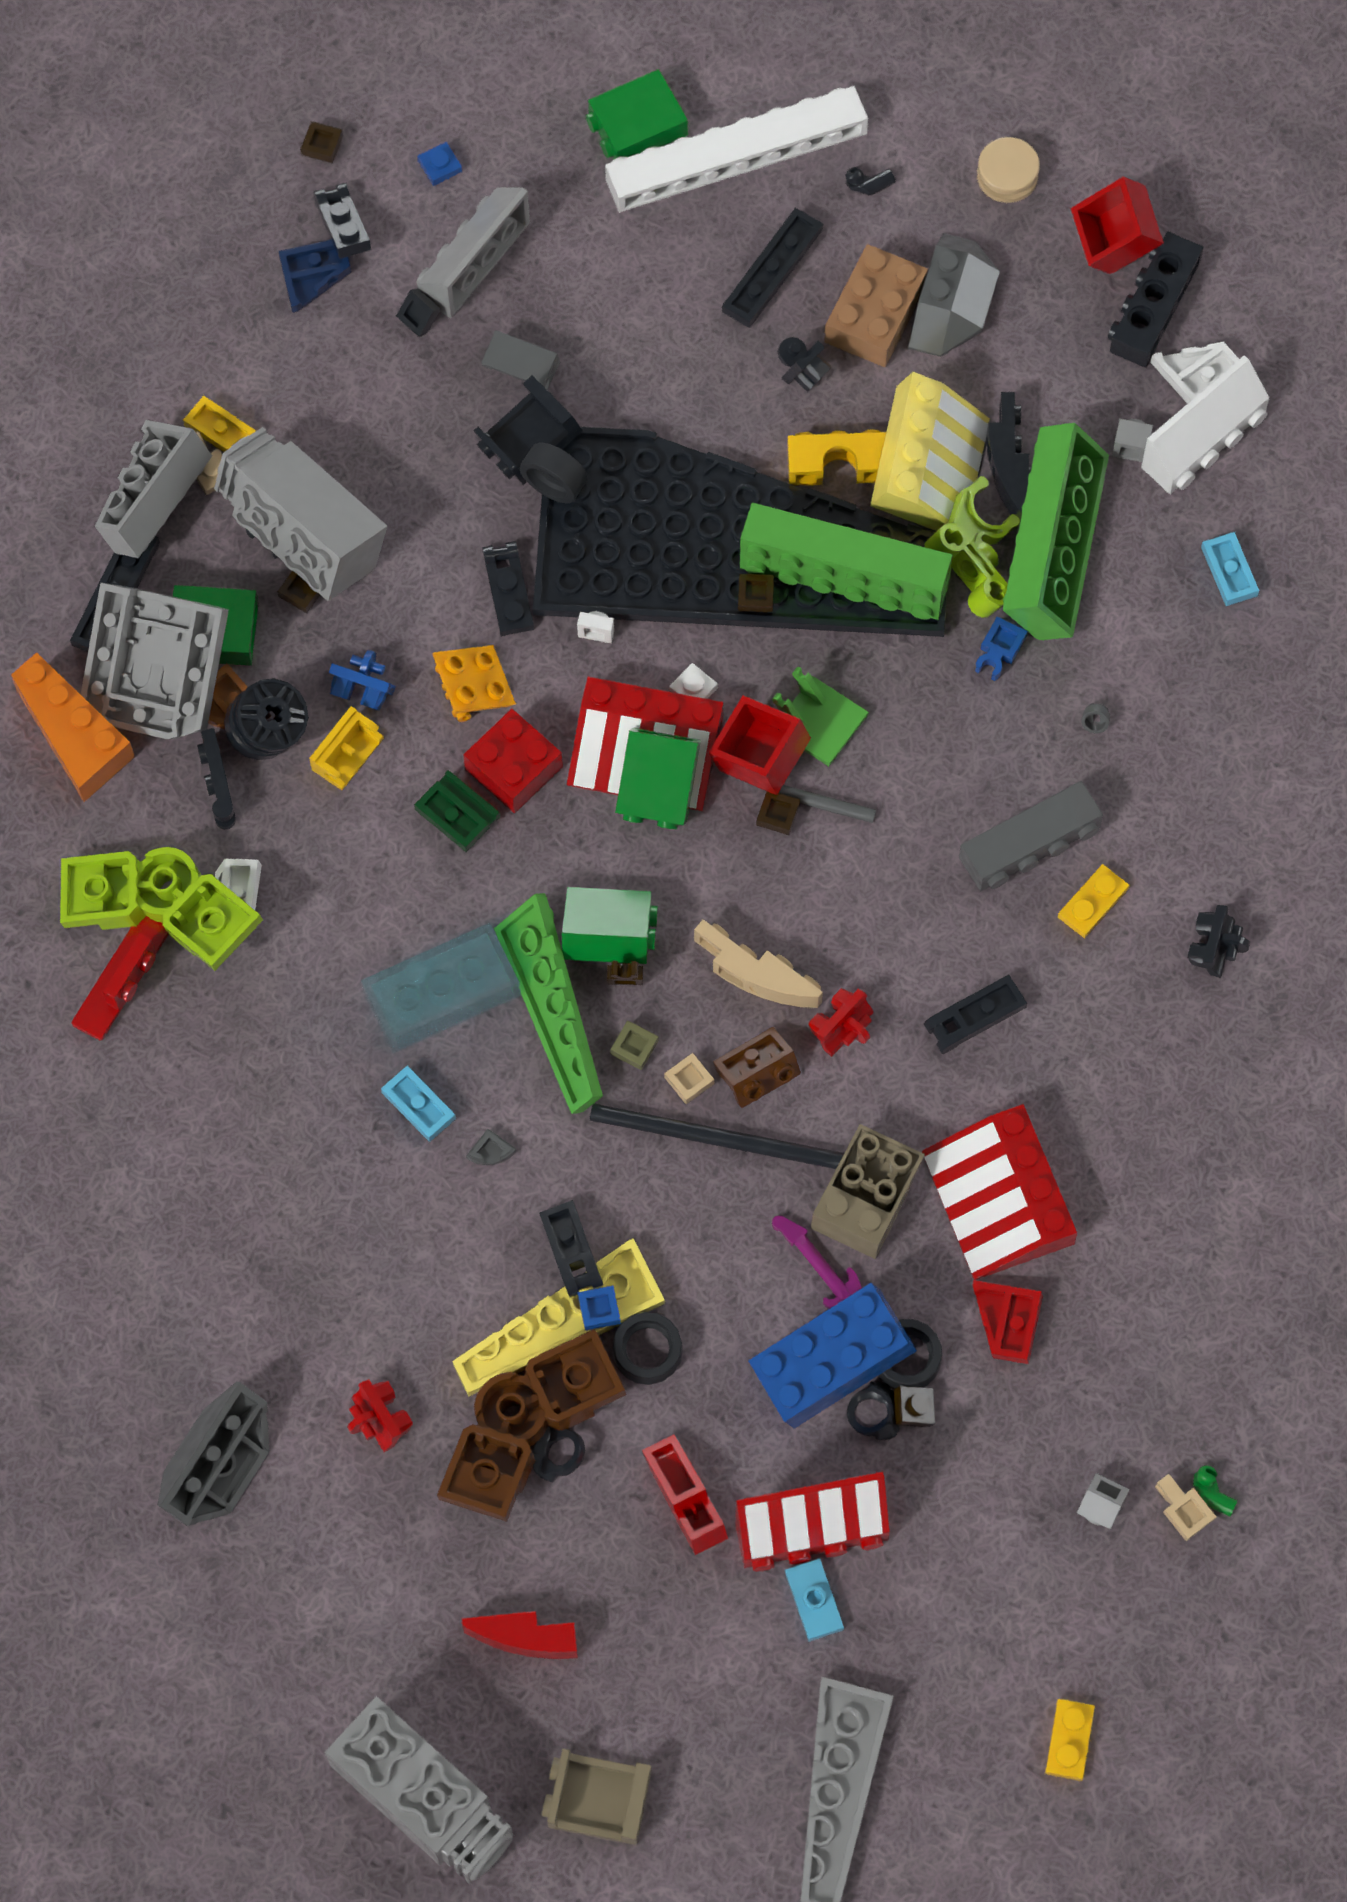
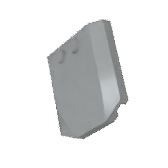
[81,583,229,739]

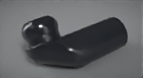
[845,167,896,196]

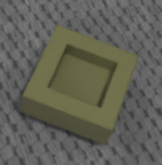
[610,1020,659,1070]

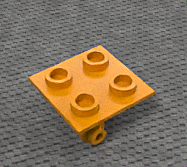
[432,645,516,722]

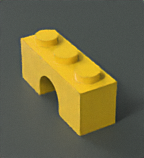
[787,429,886,486]

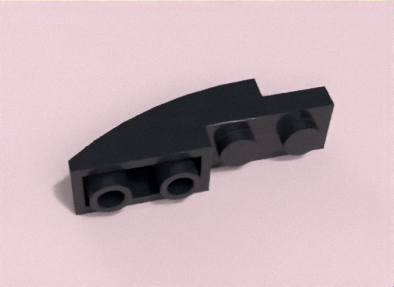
[986,392,1032,526]

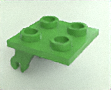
[772,667,869,767]

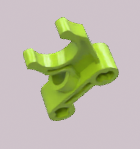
[924,476,1020,618]

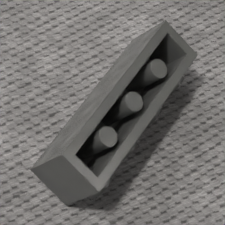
[959,781,1103,892]

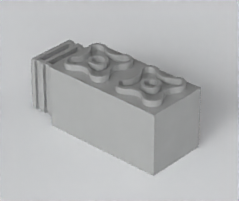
[214,427,388,601]
[325,1696,513,1884]

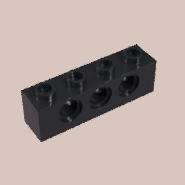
[1107,231,1204,368]

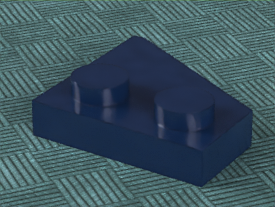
[278,240,351,313]

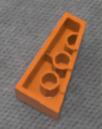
[11,652,135,802]

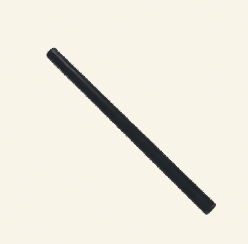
[590,1103,844,1169]

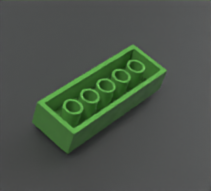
[1003,423,1109,640]
[740,503,952,620]

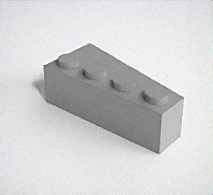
[95,420,212,558]

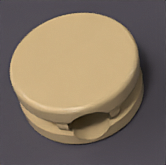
[977,137,1040,203]

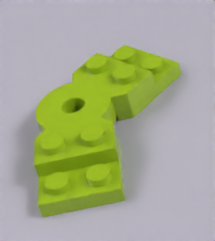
[60,847,263,971]

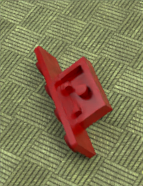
[72,916,169,1041]

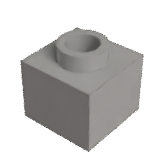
[1112,419,1153,462]
[1077,1473,1130,1529]

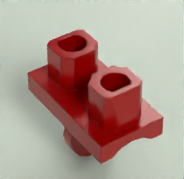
[808,988,874,1057]
[347,1379,413,1453]

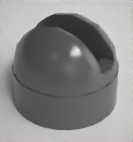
[1081,703,1110,733]

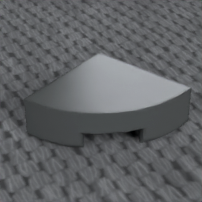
[466,1129,517,1165]

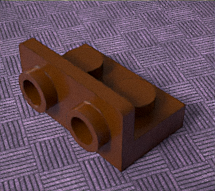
[713,1027,801,1108]

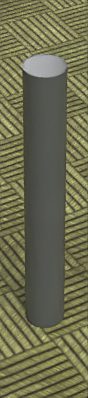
[779,785,876,823]

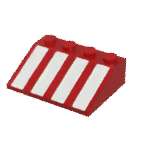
[567,677,724,811]
[921,1104,1077,1280]
[735,1472,890,1572]

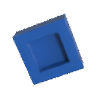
[417,142,462,186]
[578,1286,621,1331]

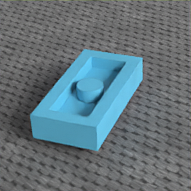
[1201,532,1259,606]
[381,1066,456,1142]
[785,1558,844,1641]

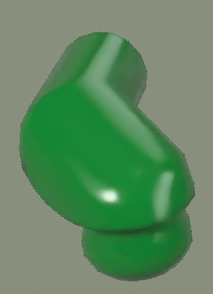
[1193,1466,1238,1517]

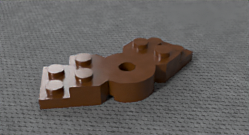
[437,1329,627,1522]

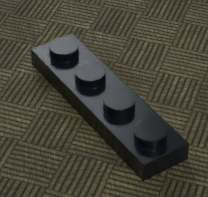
[722,207,823,328]
[70,536,160,652]

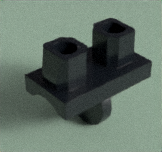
[777,337,832,392]
[1188,905,1250,978]

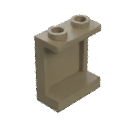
[542,1749,652,1845]

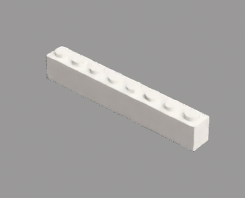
[605,86,868,212]

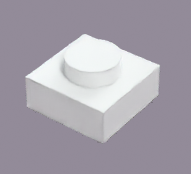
[577,611,614,643]
[669,663,718,699]

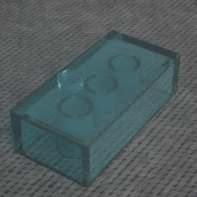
[361,923,521,1053]

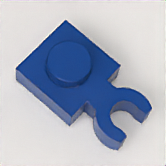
[975,617,1028,681]

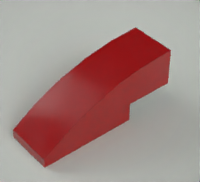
[642,1434,728,1555]
[462,1611,578,1659]

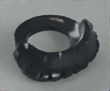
[847,1381,900,1441]
[532,1427,585,1483]

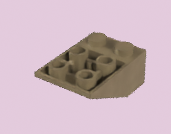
[811,1124,925,1259]

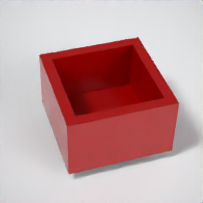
[1070,176,1164,274]
[708,695,811,795]
[463,708,563,814]

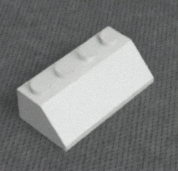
[1141,356,1269,494]

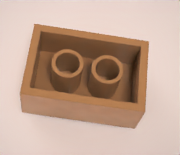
[824,244,928,368]

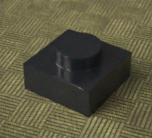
[396,288,441,337]

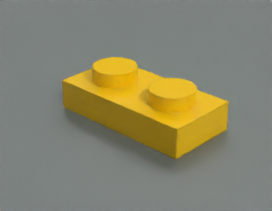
[183,396,256,452]
[1057,864,1130,939]
[1045,1699,1095,1781]

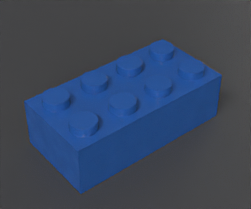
[748,1283,917,1429]

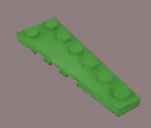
[494,893,603,1114]

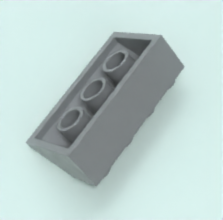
[417,187,530,318]

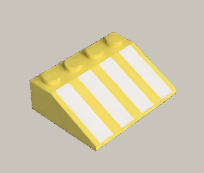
[870,372,990,531]

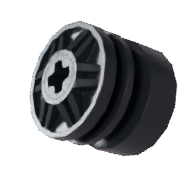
[224,678,309,760]

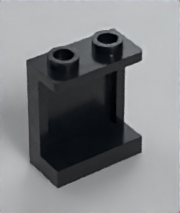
[473,375,583,485]

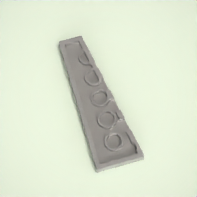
[801,1677,893,1902]

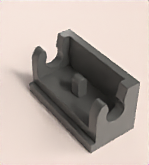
[481,330,560,389]

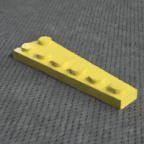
[452,1238,665,1397]

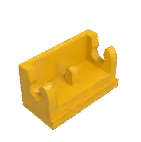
[309,706,384,790]

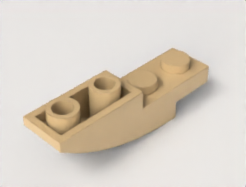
[694,920,823,1008]

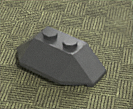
[908,233,1000,357]
[157,1381,270,1526]

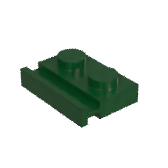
[414,770,500,852]

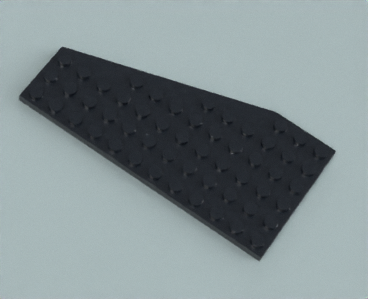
[533,427,946,637]

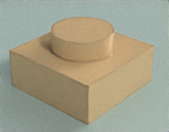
[664,1053,714,1104]

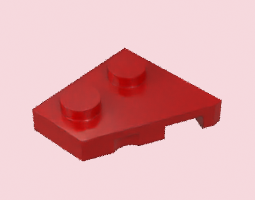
[972,1280,1043,1364]

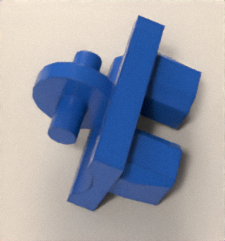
[329,650,396,711]

